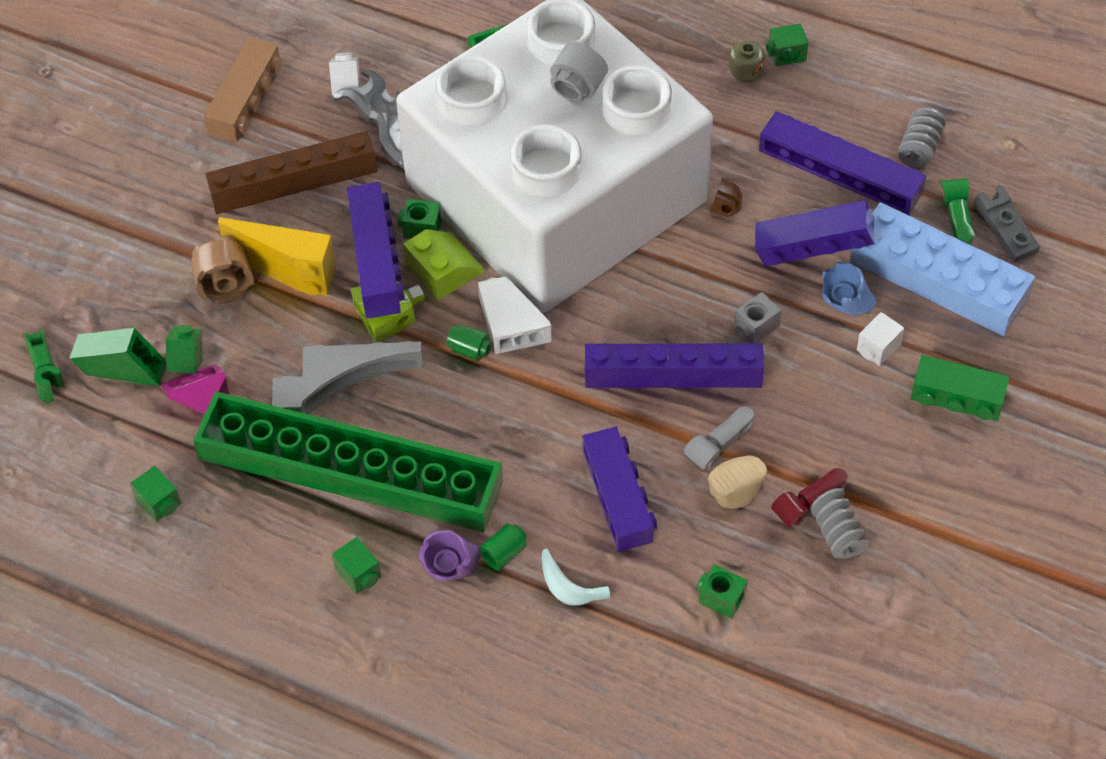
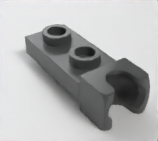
[974,185,1040,263]

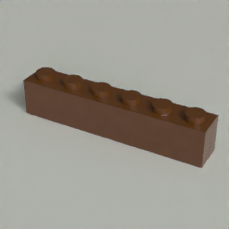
[205,131,377,214]

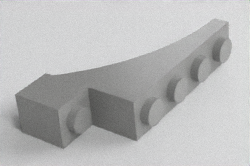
[272,341,423,414]

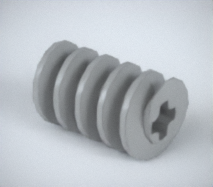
[897,108,946,169]
[811,488,870,559]

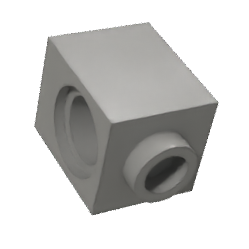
[734,292,781,343]

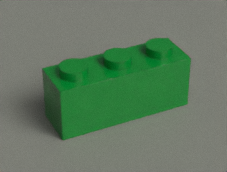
[910,355,1010,421]

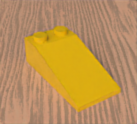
[218,217,336,296]

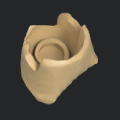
[708,455,767,509]

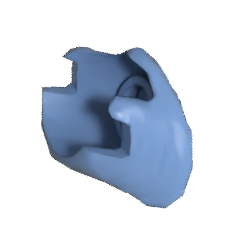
[822,262,876,316]

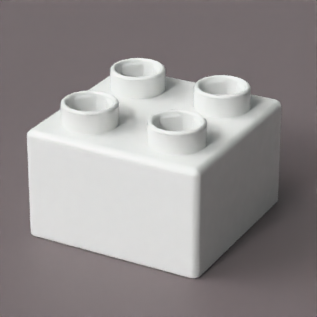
[396,0,713,313]

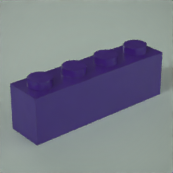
[755,200,875,266]
[582,426,657,552]

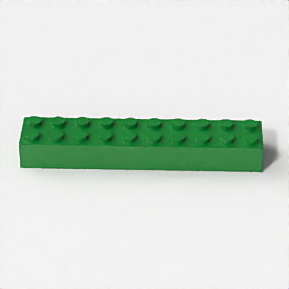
[193,391,503,532]

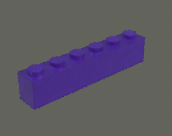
[759,111,927,216]
[347,182,405,319]
[585,343,764,388]

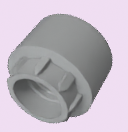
[550,42,608,102]

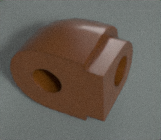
[710,177,743,217]

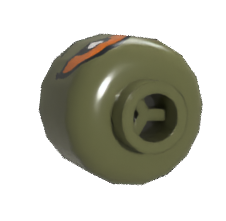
[729,41,765,81]

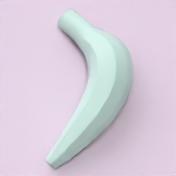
[542,549,610,606]

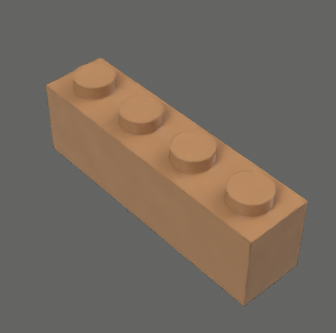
[203,38,282,142]

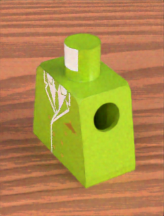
[351,282,425,343]

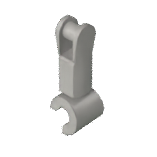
[684,407,754,470]

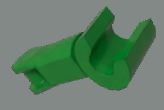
[939,178,974,246]
[24,329,64,402]

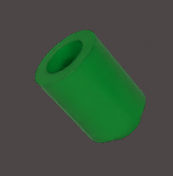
[479,523,527,571]

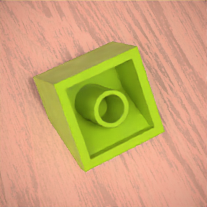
[403,229,484,300]

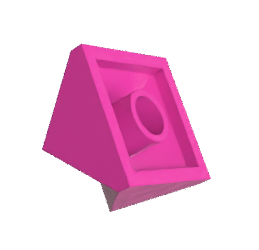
[161,364,230,414]

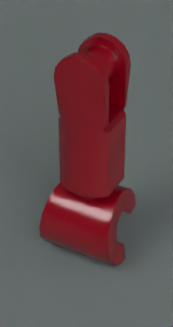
[771,468,848,528]

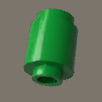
[446,324,492,361]

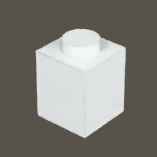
[857,312,904,366]

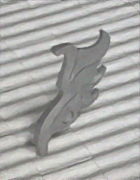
[332,70,404,169]

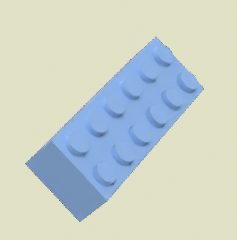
[850,202,1035,337]

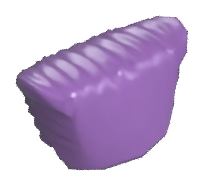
[419,530,480,581]

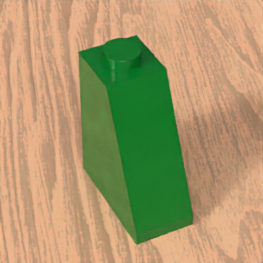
[69,328,166,386]

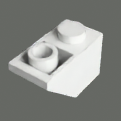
[329,52,360,95]

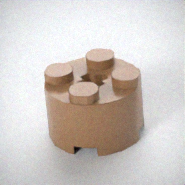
[191,236,254,304]

